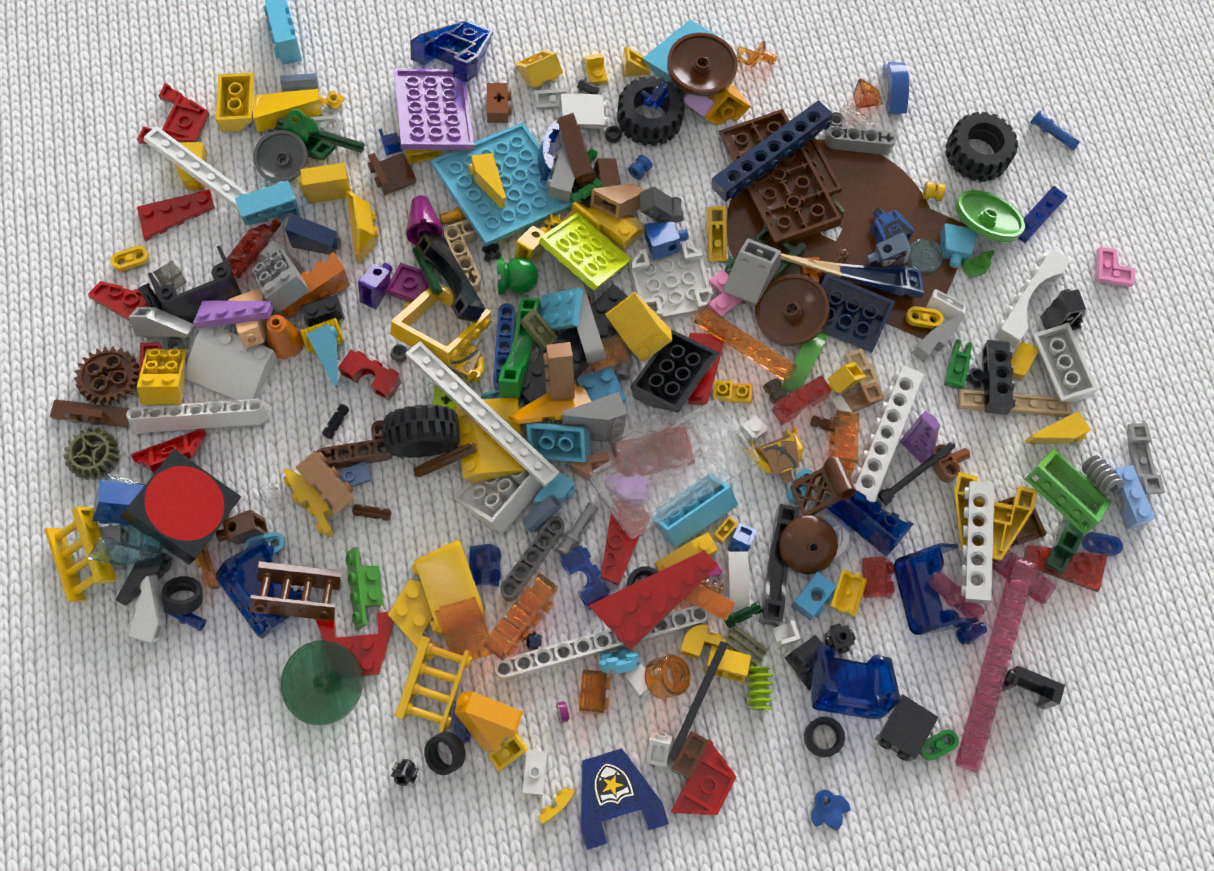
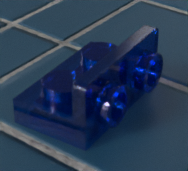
[469,544,502,587]

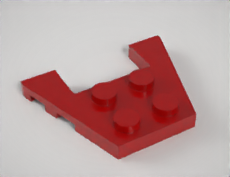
[137,83,210,144]
[316,612,394,679]

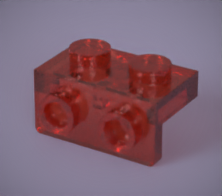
[862,556,895,599]

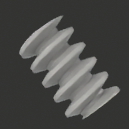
[1082,455,1125,496]

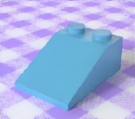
[307,323,338,386]

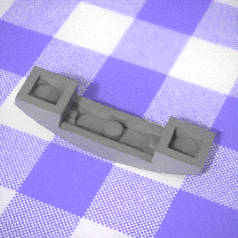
[1127,423,1165,494]

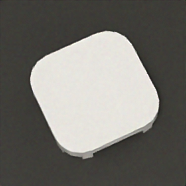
[631,242,713,320]

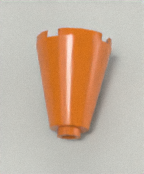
[265,315,304,360]

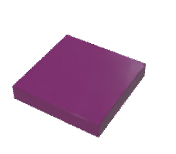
[385,263,429,303]

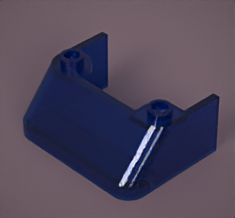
[893,543,979,635]

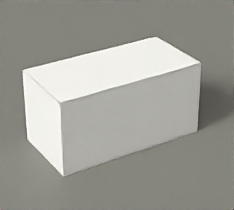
[828,394,853,422]

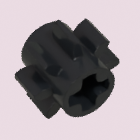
[391,759,419,786]

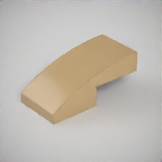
[843,348,879,387]

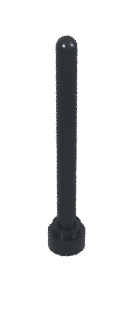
[877,442,956,506]

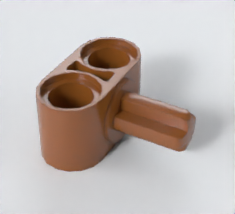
[932,444,971,483]

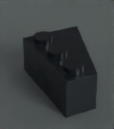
[1040,289,1086,331]

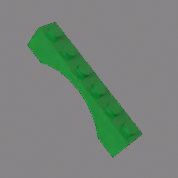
[498,297,540,398]

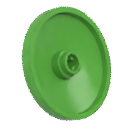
[955,190,1025,242]

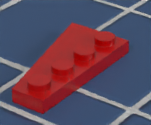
[137,189,215,241]

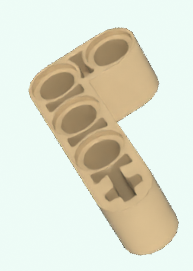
[444,220,481,293]

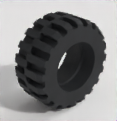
[617,76,685,146]
[945,112,1018,182]
[382,404,460,458]

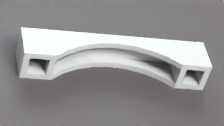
[995,249,1070,348]

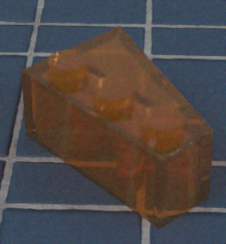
[827,410,859,477]

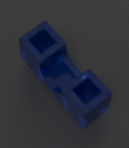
[558,545,610,610]

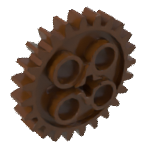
[74,346,139,406]

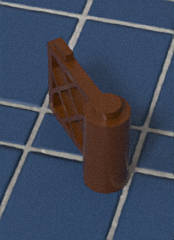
[790,457,857,516]

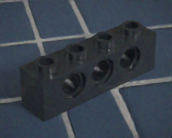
[982,339,1016,415]

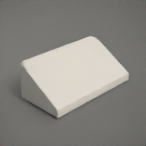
[534,88,570,109]
[926,289,967,320]

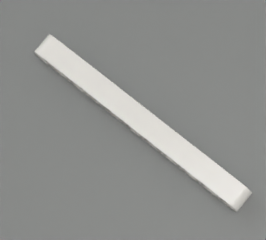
[495,605,709,681]

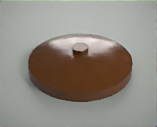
[667,32,738,96]
[755,274,830,346]

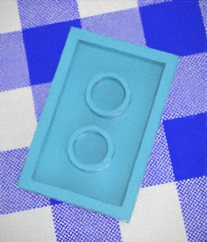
[539,288,583,331]

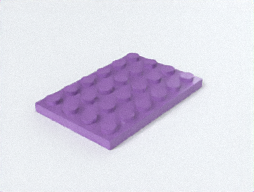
[394,68,474,150]

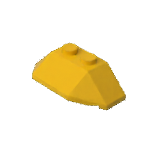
[345,190,379,264]

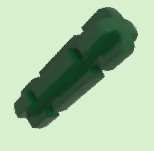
[724,602,762,628]

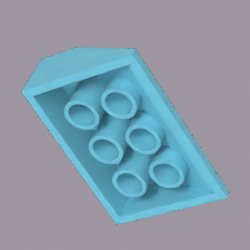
[642,19,717,94]

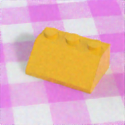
[215,73,255,132]

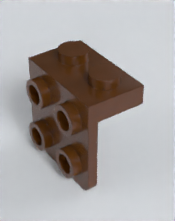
[367,153,416,195]

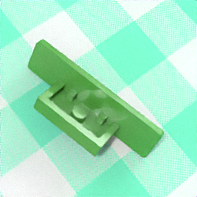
[345,547,383,630]

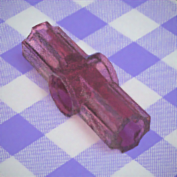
[928,570,986,624]

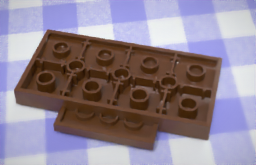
[719,109,842,244]

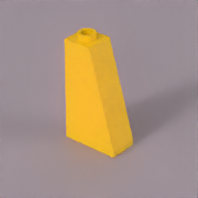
[253,89,324,132]

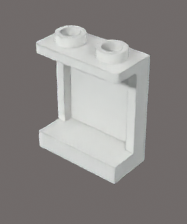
[559,94,608,134]

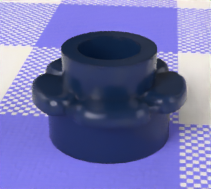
[526,631,542,650]

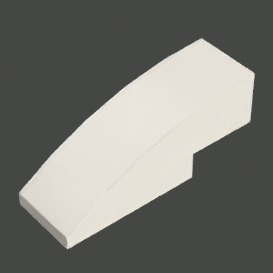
[726,552,749,616]

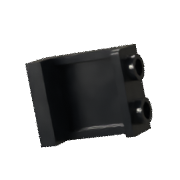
[998,665,1065,710]
[875,694,938,762]

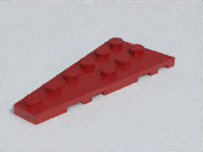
[588,550,718,651]

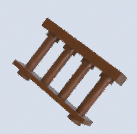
[250,561,341,621]

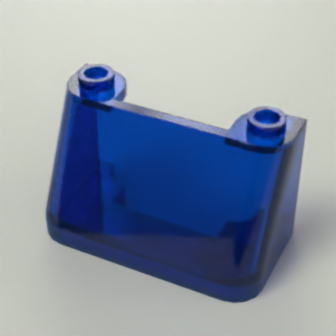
[216,538,311,639]
[811,645,901,719]

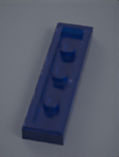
[1018,186,1068,243]

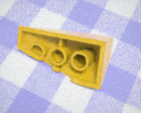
[578,198,644,252]

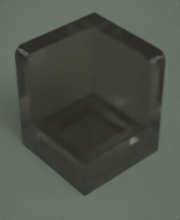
[153,261,187,289]

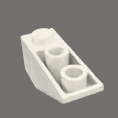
[128,574,166,643]

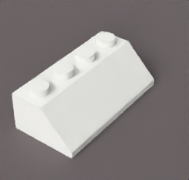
[1032,323,1098,402]

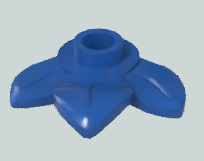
[811,789,851,830]

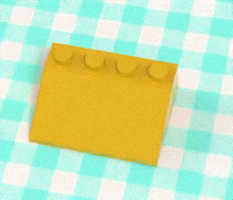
[456,397,527,484]

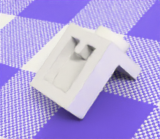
[738,415,768,443]
[646,731,673,767]

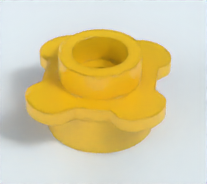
[323,91,345,110]

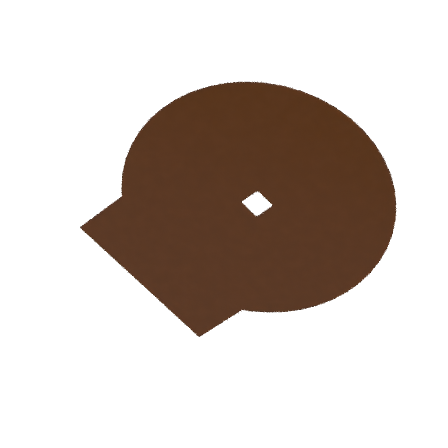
[727,139,969,340]

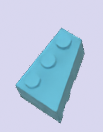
[234,181,301,225]

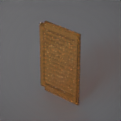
[435,597,496,662]

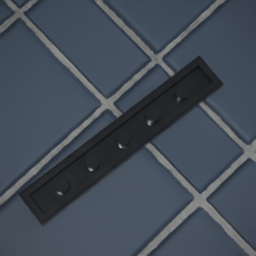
[669,641,728,759]

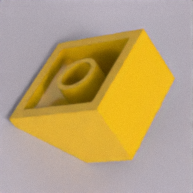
[514,50,563,88]

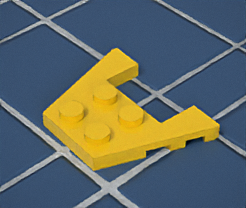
[388,579,440,662]

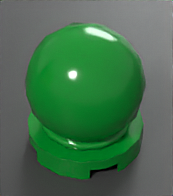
[496,257,539,295]

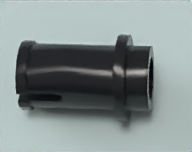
[577,78,600,95]

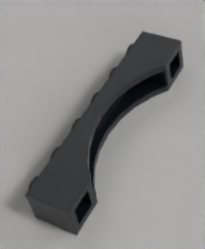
[416,232,486,323]
[759,504,799,626]

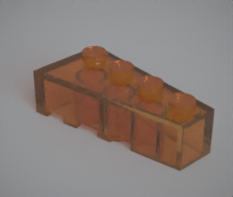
[484,572,558,661]

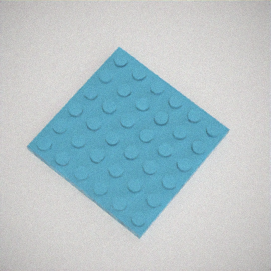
[430,122,573,247]

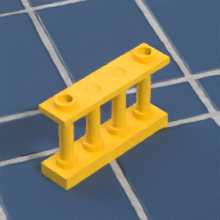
[44,507,117,602]
[395,636,473,732]

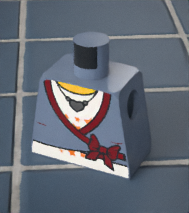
[866,233,911,266]

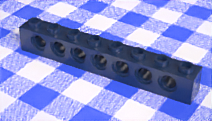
[711,100,833,202]

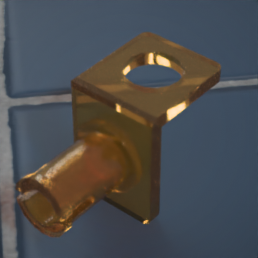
[737,41,777,67]

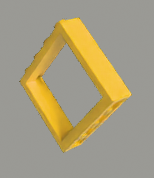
[390,284,492,366]

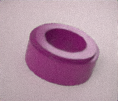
[556,701,569,723]

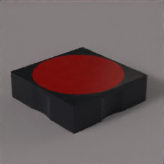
[120,449,241,565]

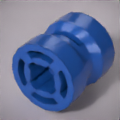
[628,155,653,180]

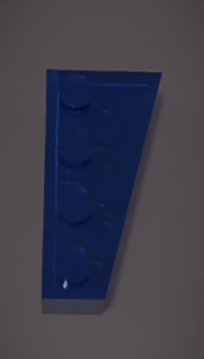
[827,490,914,557]

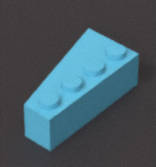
[263,0,302,65]

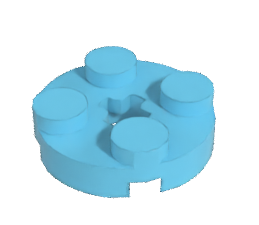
[599,647,640,673]

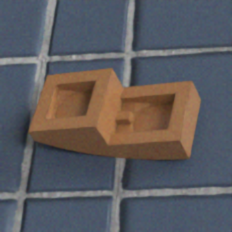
[842,382,885,412]

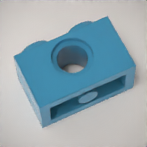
[791,571,837,620]

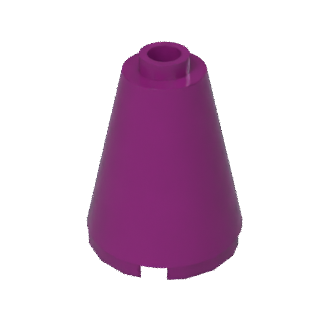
[406,195,443,245]

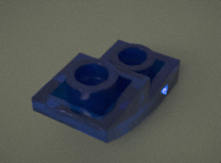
[453,700,471,747]

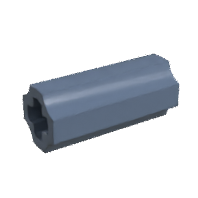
[280,73,318,92]
[522,495,562,533]

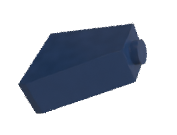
[285,214,341,255]

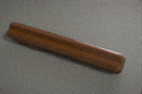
[413,442,477,477]

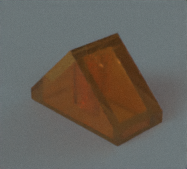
[853,78,883,109]

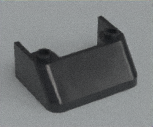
[148,245,242,323]

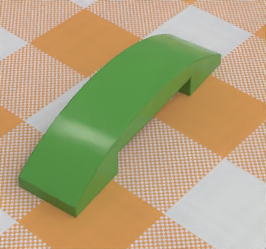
[781,332,829,396]

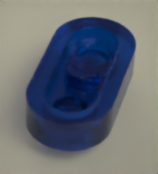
[1082,532,1123,557]

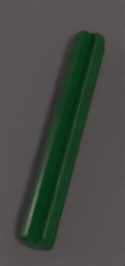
[412,245,443,296]

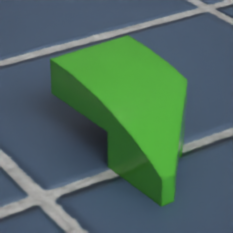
[961,250,995,279]

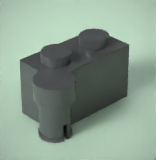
[640,187,684,223]

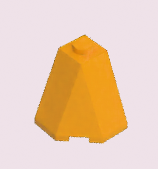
[705,84,751,125]
[454,692,523,752]

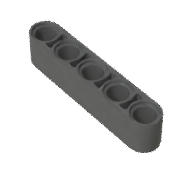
[500,516,564,602]

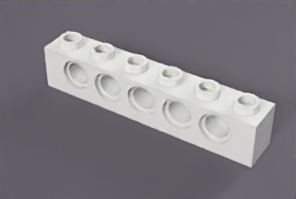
[961,481,994,604]

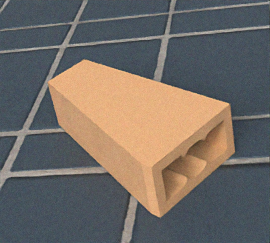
[228,288,268,349]

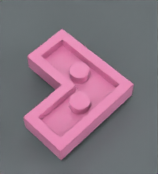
[1096,247,1135,287]
[708,270,743,319]

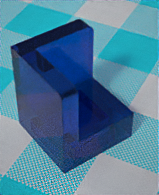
[378,128,403,156]

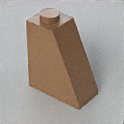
[590,184,645,220]

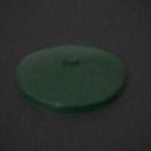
[281,640,363,725]

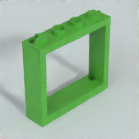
[1025,448,1112,535]

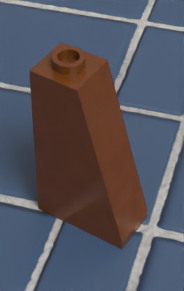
[557,112,596,188]

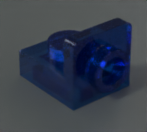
[641,82,669,110]

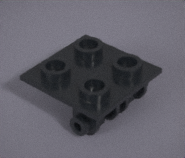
[784,635,840,691]

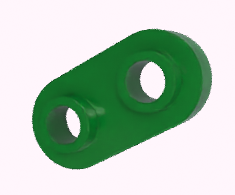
[919,729,959,761]

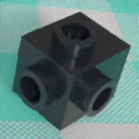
[824,623,855,654]

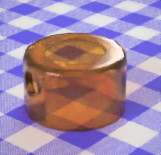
[645,654,691,699]

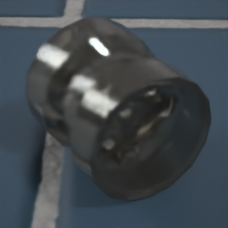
[762,378,788,404]

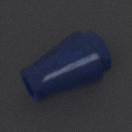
[956,622,987,645]

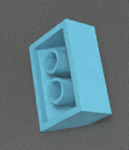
[526,423,591,463]

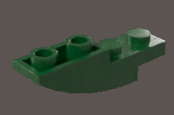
[1044,517,1087,575]

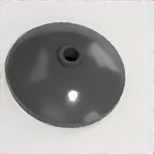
[253,130,308,183]

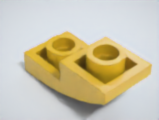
[713,381,753,404]
[538,787,575,825]

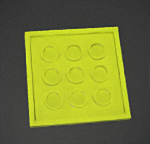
[538,212,632,291]

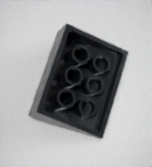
[630,329,720,413]

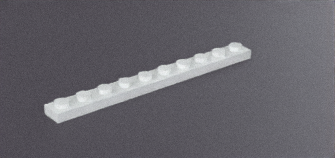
[406,341,559,487]

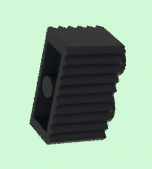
[301,295,345,328]

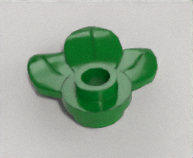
[282,109,319,145]

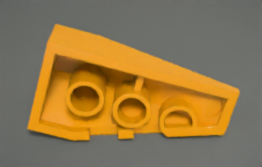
[509,382,591,424]

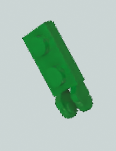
[944,339,972,389]

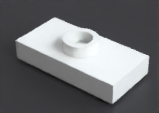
[522,750,547,795]

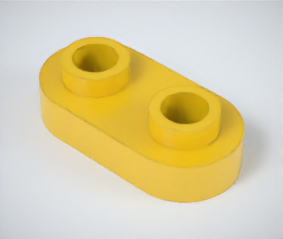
[110,246,150,271]
[905,306,944,329]

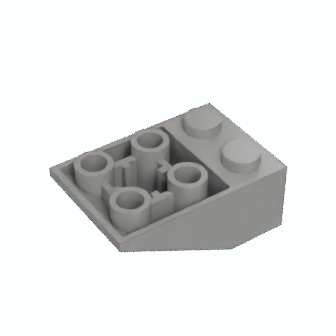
[723,238,781,305]
[252,247,310,313]

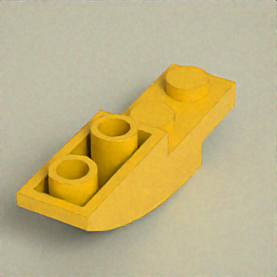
[283,468,334,538]

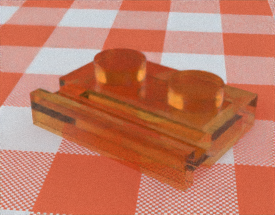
[590,335,630,372]

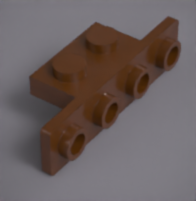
[50,399,130,428]

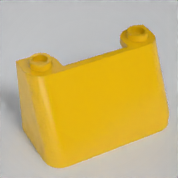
[411,540,485,637]

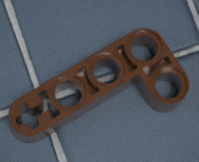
[316,420,393,469]

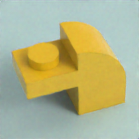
[679,625,726,660]

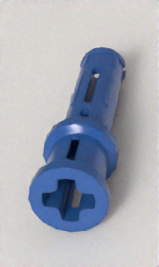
[1029,110,1081,151]

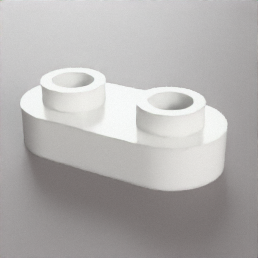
[311,115,342,134]

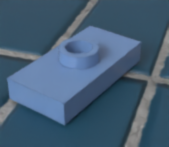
[339,462,372,487]

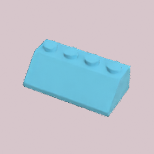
[649,474,738,548]

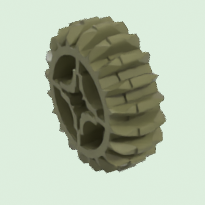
[63,428,120,480]

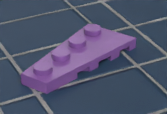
[193,301,274,329]
[899,411,940,464]

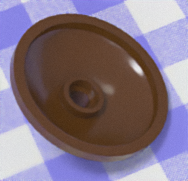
[779,515,838,574]

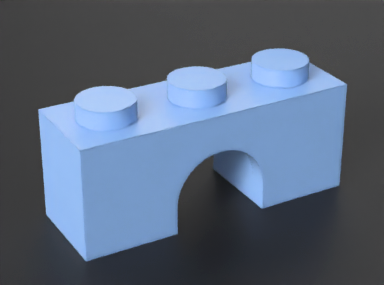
[1115,465,1155,529]

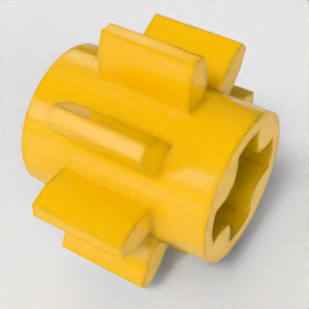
[545,214,566,231]

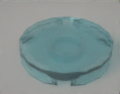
[908,239,943,273]

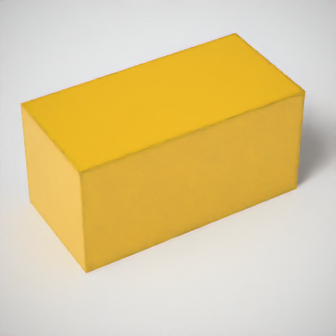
[712,516,738,544]

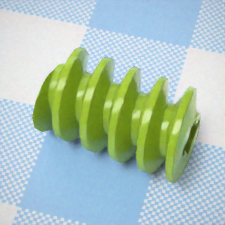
[746,666,774,711]

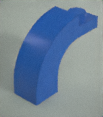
[882,62,909,114]

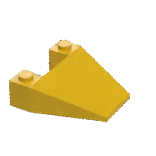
[953,472,1038,561]

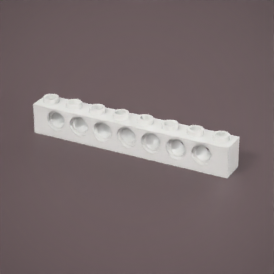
[848,365,924,510]

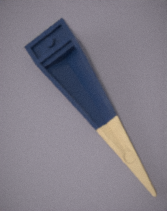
[781,254,924,298]

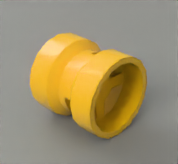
[923,181,945,201]

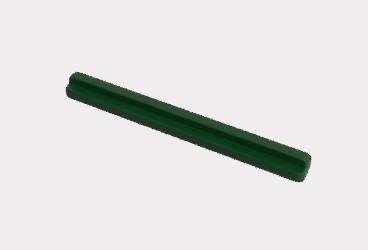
[276,118,365,153]

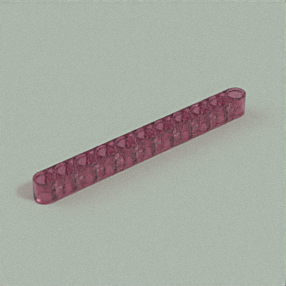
[955,556,1036,773]

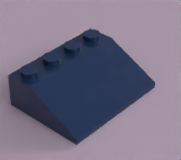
[821,273,895,353]

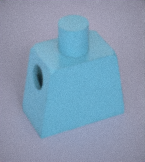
[940,223,978,268]

